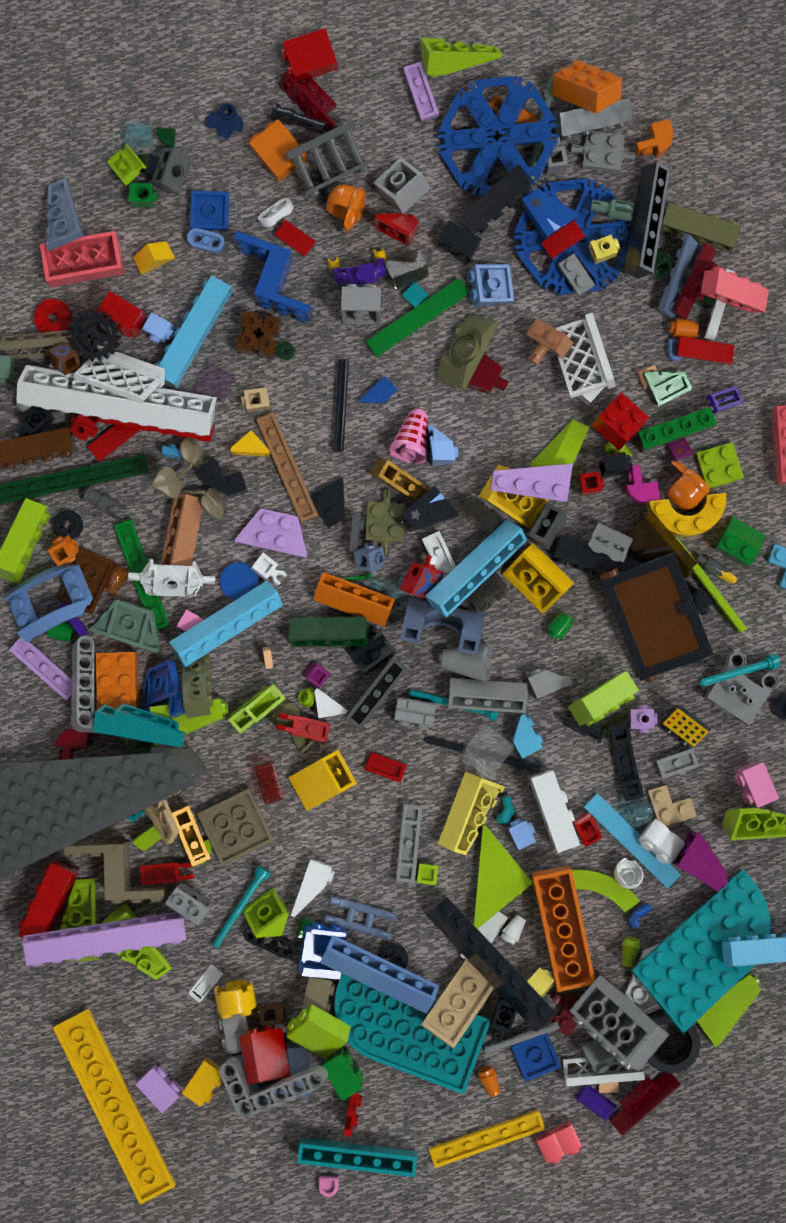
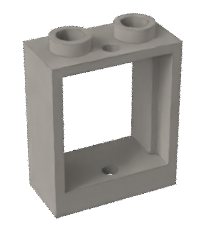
[165,882,214,925]

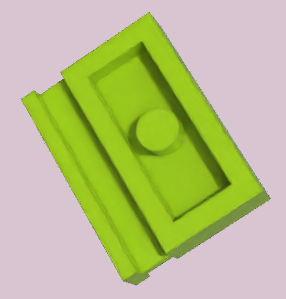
[107,144,146,185]

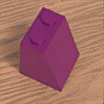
[671,830,729,892]

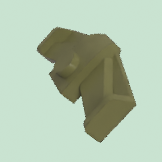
[250,685,316,754]

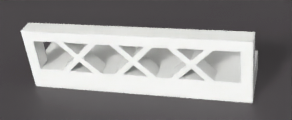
[563,1057,645,1086]

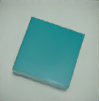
[402,282,429,308]

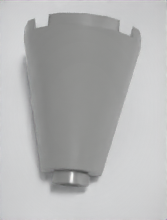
[439,643,492,682]

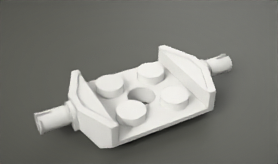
[128,559,215,597]

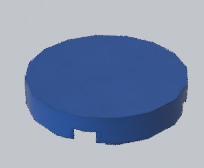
[220,562,259,600]

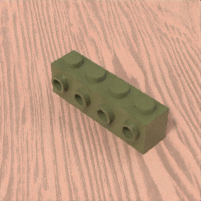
[661,202,742,253]
[182,654,214,718]

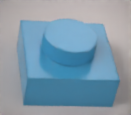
[162,444,183,460]

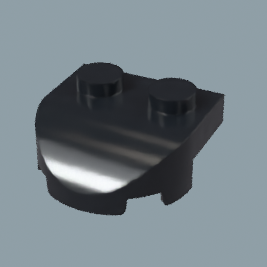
[349,628,396,676]

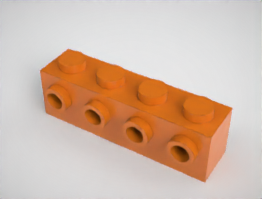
[313,572,395,627]

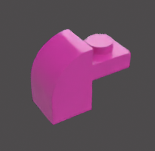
[625,465,660,504]

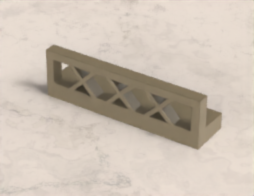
[0,330,78,359]

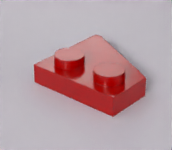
[344,1091,363,1137]

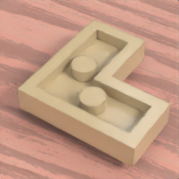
[647,785,697,826]

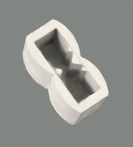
[638,819,685,864]

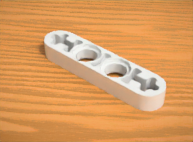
[704,268,735,341]

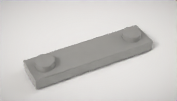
[395,804,422,883]

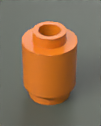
[669,318,699,338]

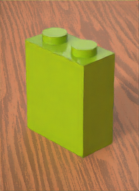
[287,1005,351,1059]

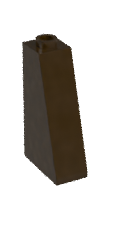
[624,511,697,579]

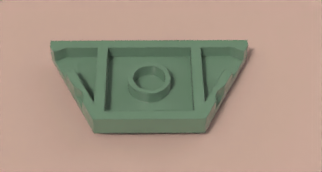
[90,599,161,653]

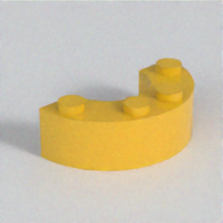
[646,493,726,538]

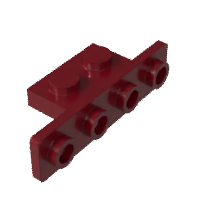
[279,72,337,133]
[674,242,718,319]
[610,1072,681,1136]

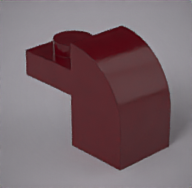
[55,729,91,760]

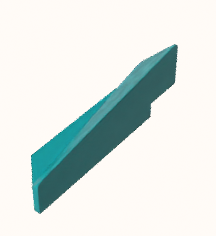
[93,703,185,747]

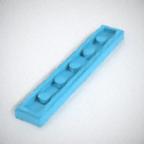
[583,793,681,889]

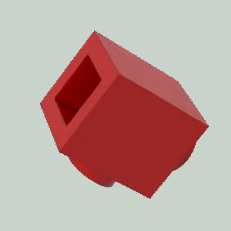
[578,472,604,496]

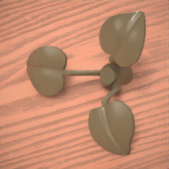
[151,438,224,521]

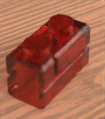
[254,761,285,805]

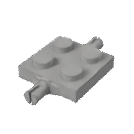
[571,131,636,173]

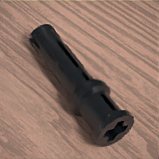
[271,103,328,135]

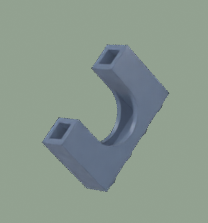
[400,599,485,655]
[229,1044,313,1107]

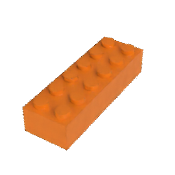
[531,865,595,992]

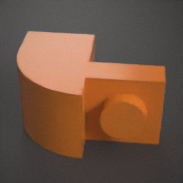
[635,119,673,158]

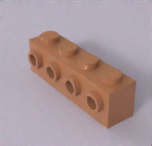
[160,494,203,566]

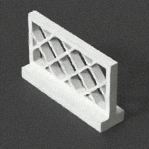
[555,313,616,398]
[74,345,165,403]

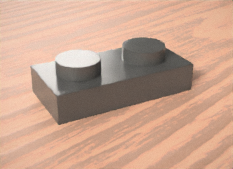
[349,514,364,554]

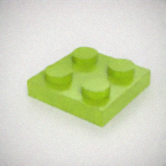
[695,442,744,489]

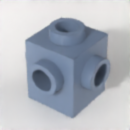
[354,543,385,572]

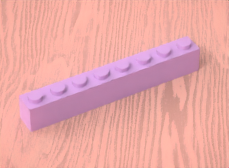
[23,912,186,967]

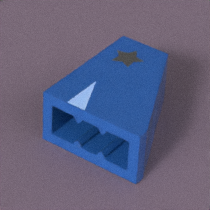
[520,188,579,240]

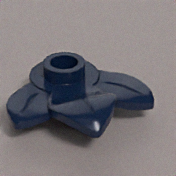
[206,103,244,141]

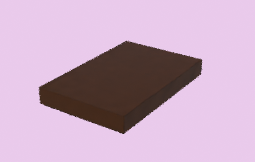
[57,547,117,615]

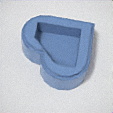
[668,339,682,362]

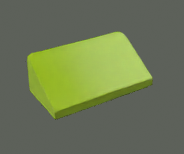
[133,825,162,851]

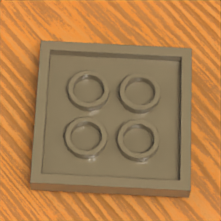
[197,788,275,866]

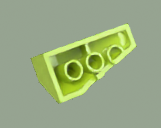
[529,419,590,468]
[103,903,172,980]

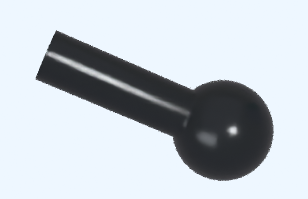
[310,167,329,202]

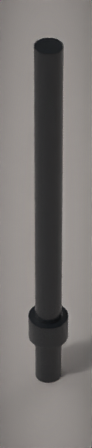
[427,736,541,773]

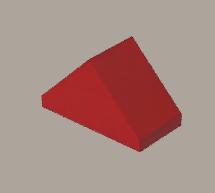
[572,812,603,847]

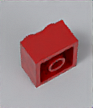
[98,291,147,339]
[591,392,649,451]

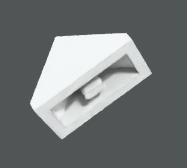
[315,688,348,718]

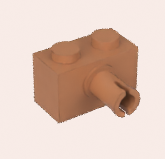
[526,318,573,365]

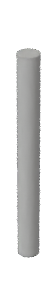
[484,1021,560,1054]

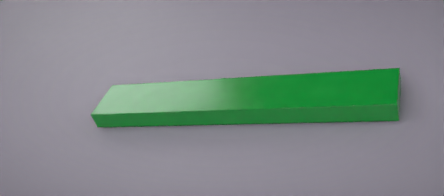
[366,278,470,358]
[114,519,171,631]

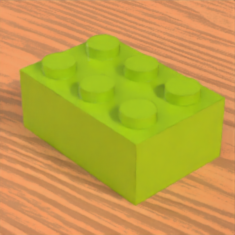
[567,671,639,726]

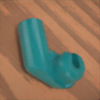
[496,796,514,824]

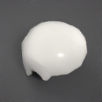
[614,858,644,889]

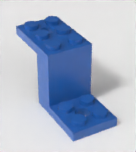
[234,231,313,323]

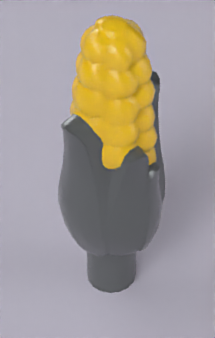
[696,554,737,584]

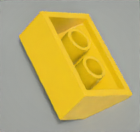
[502,543,574,614]

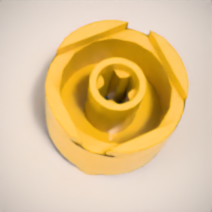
[214,980,256,1019]

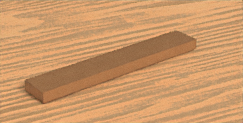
[256,412,318,523]

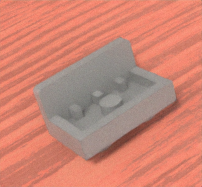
[588,523,633,562]

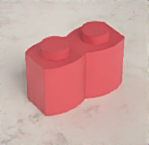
[536,1121,582,1164]

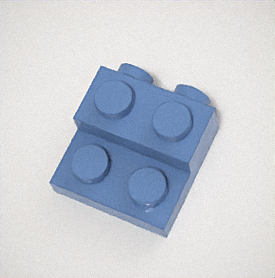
[467,264,514,306]

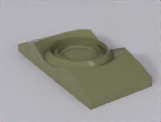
[436,314,499,390]

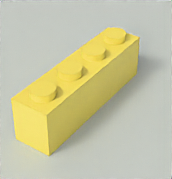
[438,772,505,855]

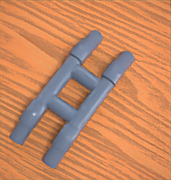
[323,896,397,941]

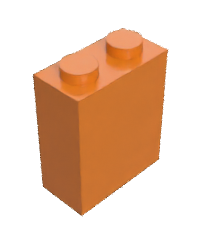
[249,119,308,183]

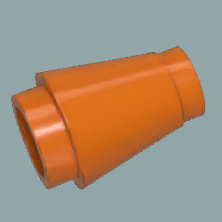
[478,1065,500,1097]

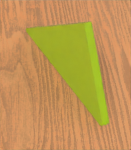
[474,825,533,929]

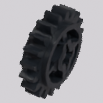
[67,308,122,362]

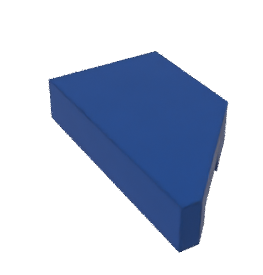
[359,376,398,404]

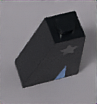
[397,486,460,532]

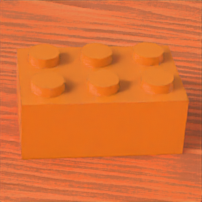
[553,60,622,114]
[96,652,140,710]

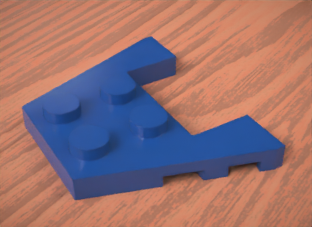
[140,660,186,718]

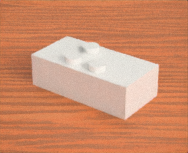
[528,769,580,853]

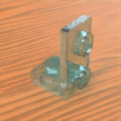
[368,573,407,599]

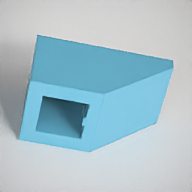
[512,713,543,759]

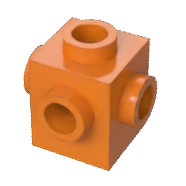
[47,535,79,566]

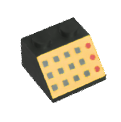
[660,705,711,748]

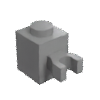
[545,136,568,175]

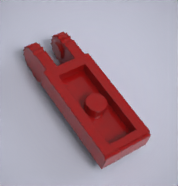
[275,713,330,743]
[139,862,195,885]

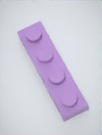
[9,637,72,701]

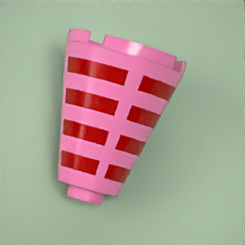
[389,409,428,464]

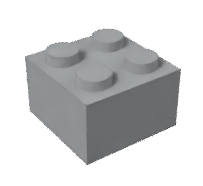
[374,158,431,214]

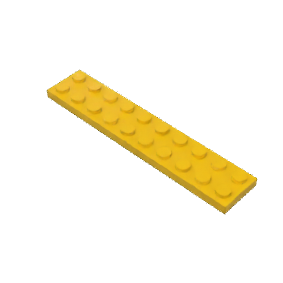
[53,1008,176,1205]

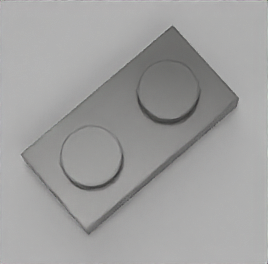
[558,254,595,297]
[655,748,699,779]

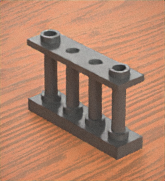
[282,120,372,198]

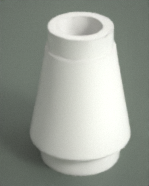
[501,915,526,945]

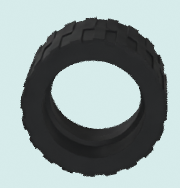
[647,1009,701,1074]

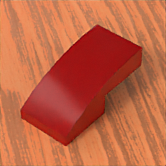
[542,221,586,259]

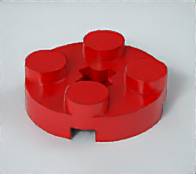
[33,299,73,333]

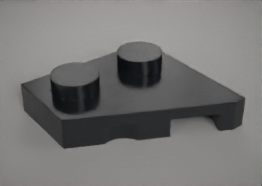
[310,478,345,529]

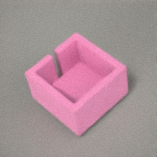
[734,761,779,808]

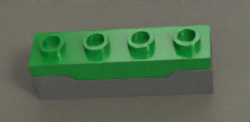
[635,407,717,453]

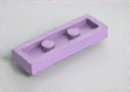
[403,62,439,122]

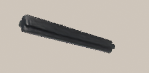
[333,359,349,452]

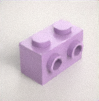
[135,1064,182,1113]

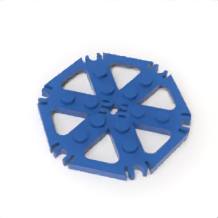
[438,76,559,197]
[513,178,632,296]

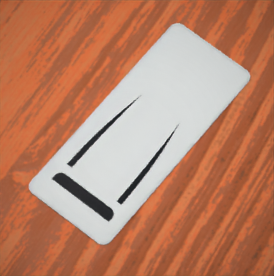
[188,964,223,1003]

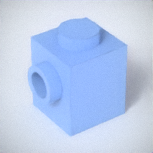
[142,312,174,344]
[508,818,536,850]

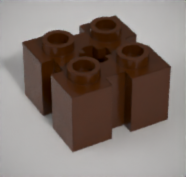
[236,311,282,360]

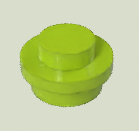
[298,688,316,708]

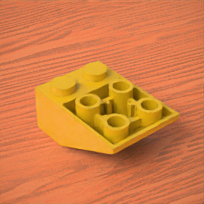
[288,749,357,811]

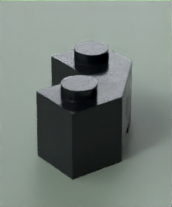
[199,459,249,498]

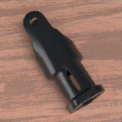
[562,711,607,743]

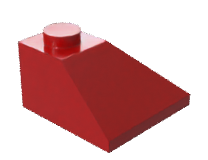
[375,213,419,246]

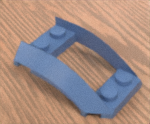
[3,564,93,643]

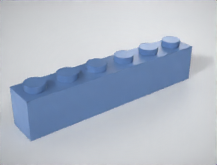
[320,935,439,1014]

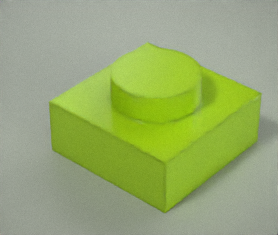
[417,863,439,885]

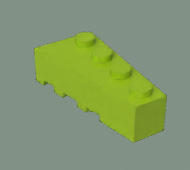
[0,498,50,585]

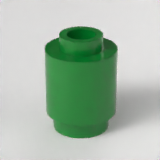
[546,612,574,641]
[45,622,75,642]

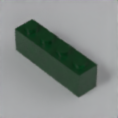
[289,615,369,647]

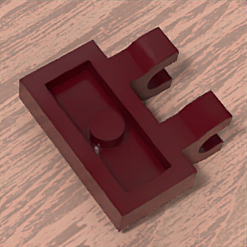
[550,991,580,1037]

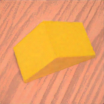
[133,241,175,275]
[231,430,270,457]

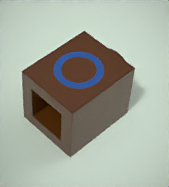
[48,342,81,375]

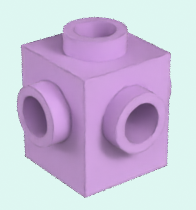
[628,705,658,733]

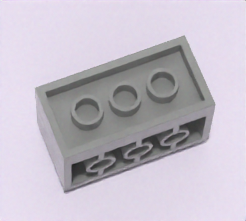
[570,975,669,1071]

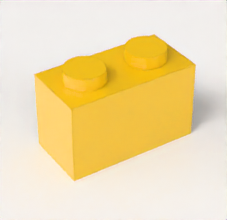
[182,1057,223,1107]

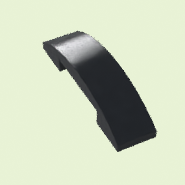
[609,721,644,801]

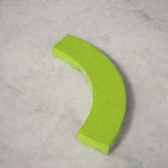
[531,869,640,912]

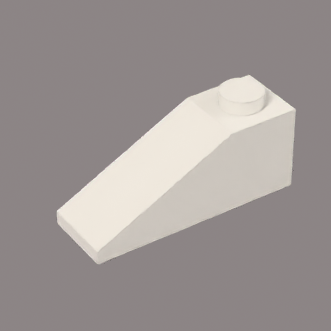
[291,859,335,917]

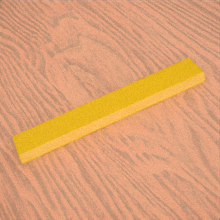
[428,1109,546,1168]

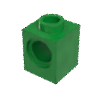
[129,182,158,208]

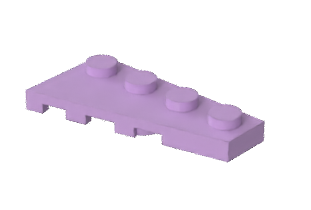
[490,464,573,502]

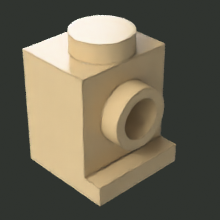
[241,387,271,412]

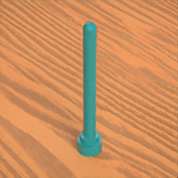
[699,654,780,687]
[408,690,499,721]
[212,865,271,948]

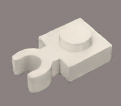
[250,553,287,586]

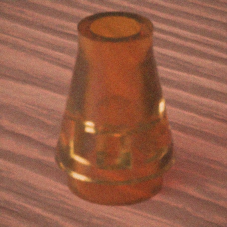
[106,565,129,595]

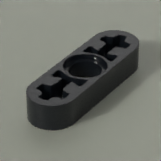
[243,925,296,959]

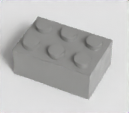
[341,284,381,325]

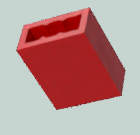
[281,28,338,83]
[239,1025,291,1084]

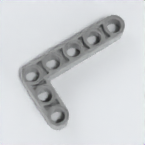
[71,635,98,733]
[219,1057,328,1118]

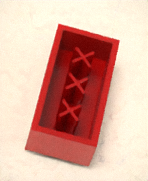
[18,860,80,938]

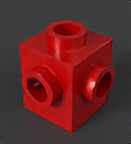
[69,414,100,441]

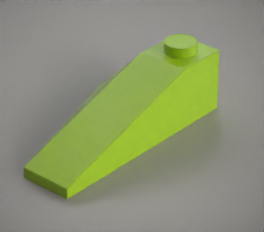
[421,38,502,77]
[722,808,786,841]
[60,878,99,962]

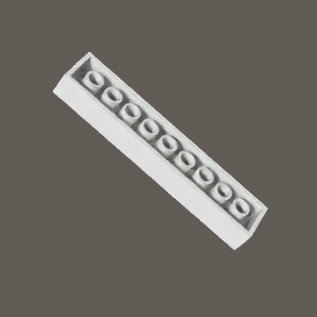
[17,365,217,436]

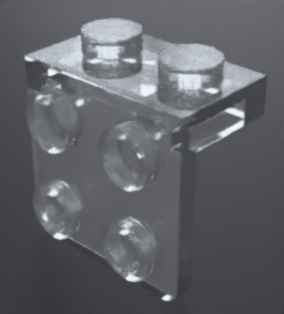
[461,724,514,780]

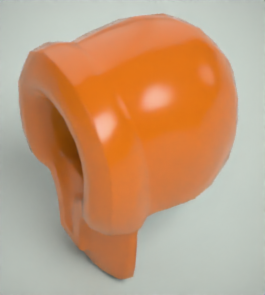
[327,184,366,235]
[667,460,710,509]

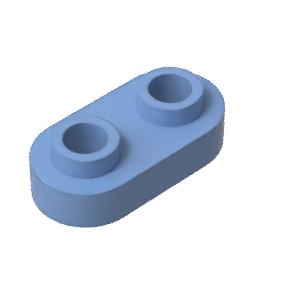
[187,228,225,254]

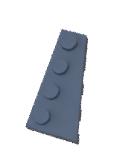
[46,178,84,251]
[658,233,701,320]

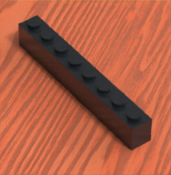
[427,897,556,1032]

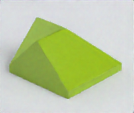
[242,888,290,938]

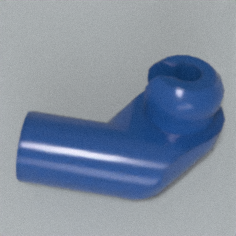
[627,902,652,929]

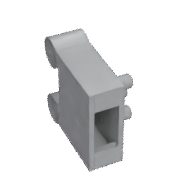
[703,652,779,725]

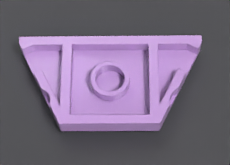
[235,508,307,558]

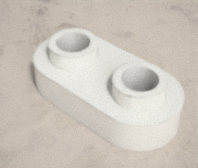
[258,198,294,227]

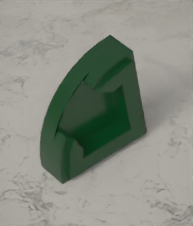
[157,128,176,148]

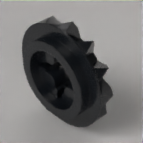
[53,510,83,539]
[378,943,408,969]

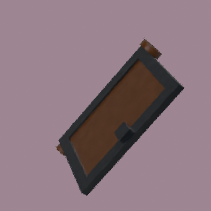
[599,552,714,682]

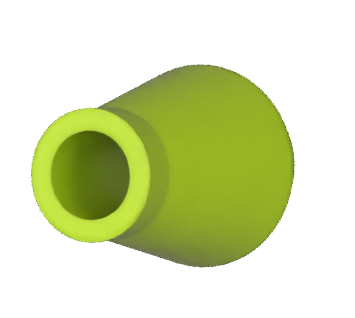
[622,937,641,967]

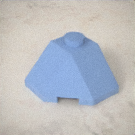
[428,425,458,466]

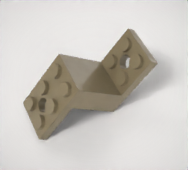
[64,841,170,904]

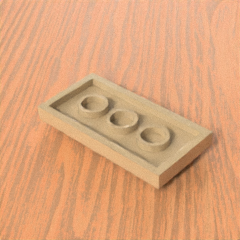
[421,960,494,1049]

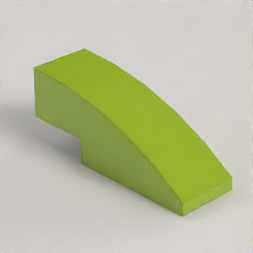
[227,684,286,734]

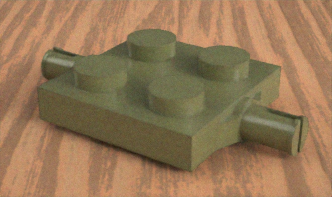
[365,490,406,555]

